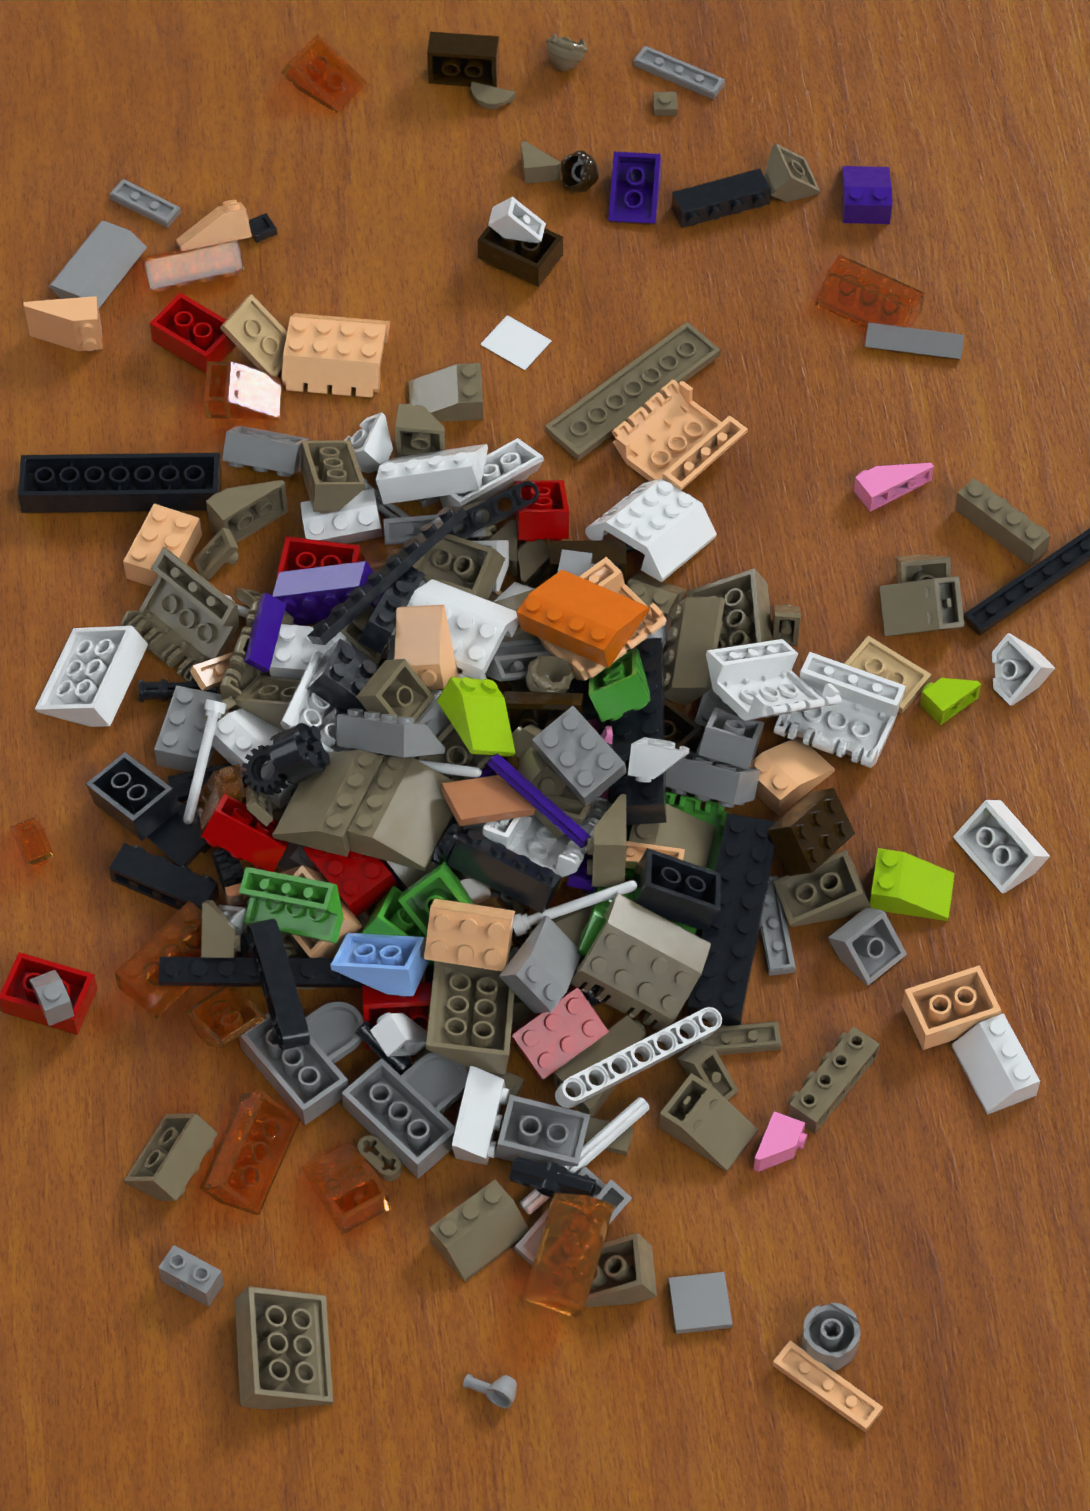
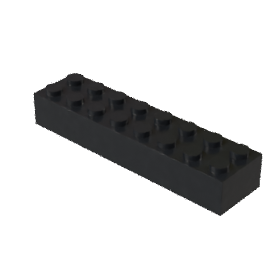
[18,453,222,513]
[610,638,667,825]
[687,813,776,1026]

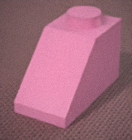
[753,1112,808,1172]

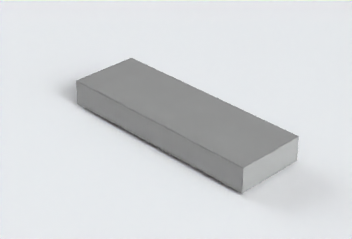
[109,179,181,228]

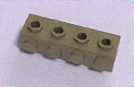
[955,478,1050,567]
[788,1026,880,1134]

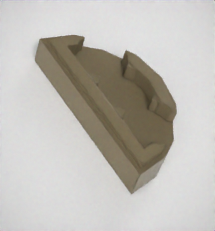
[471,82,516,109]

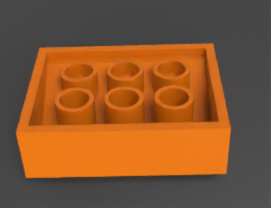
[516,569,650,668]

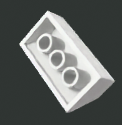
[439,438,544,508]

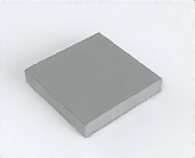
[668,1272,732,1334]

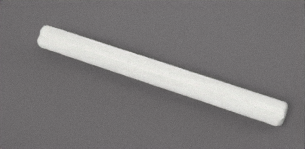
[520,1097,649,1214]

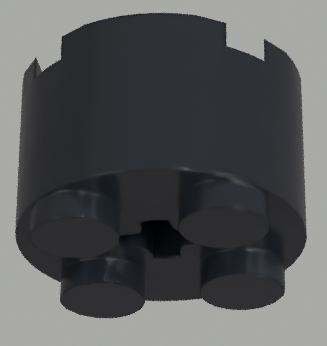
[269,723,330,784]

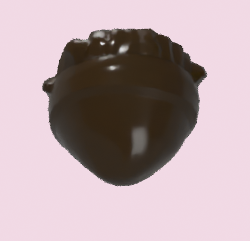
[561,150,599,193]

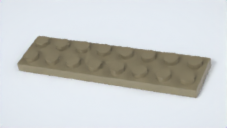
[545,322,721,461]

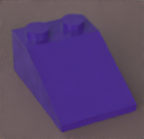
[609,151,663,224]
[842,166,892,224]

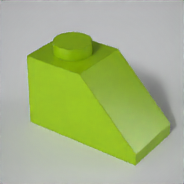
[920,678,981,725]

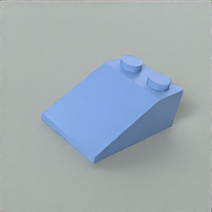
[331,933,429,996]

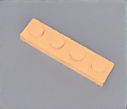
[773,1341,883,1433]

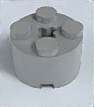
[801,1303,861,1371]

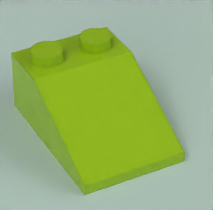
[437,677,515,756]
[869,848,955,921]

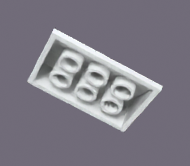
[376,444,488,504]
[35,626,148,727]
[280,650,354,753]
[211,708,300,809]

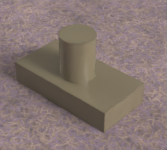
[193,527,238,580]

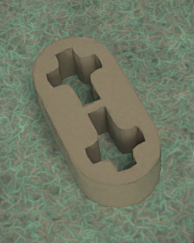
[357,1135,402,1181]

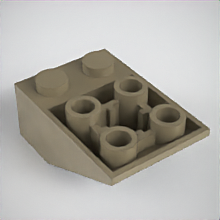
[879,576,965,636]
[659,1073,758,1172]

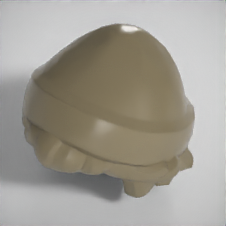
[546,33,588,72]
[526,655,576,693]

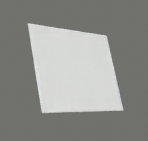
[480,315,552,370]

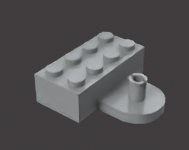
[238,1002,364,1125]
[342,1052,467,1179]

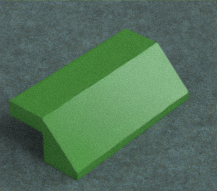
[239,867,344,944]

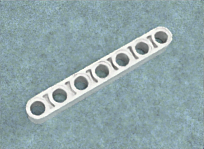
[555,1007,722,1108]

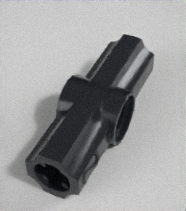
[509,1157,597,1204]

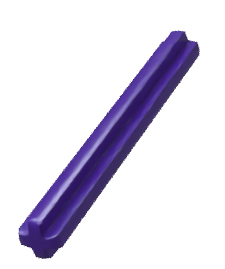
[488,754,591,848]

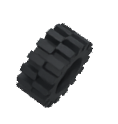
[242,745,288,795]
[212,848,244,891]

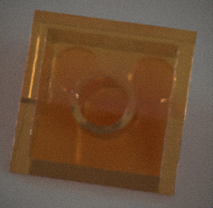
[197,764,247,832]

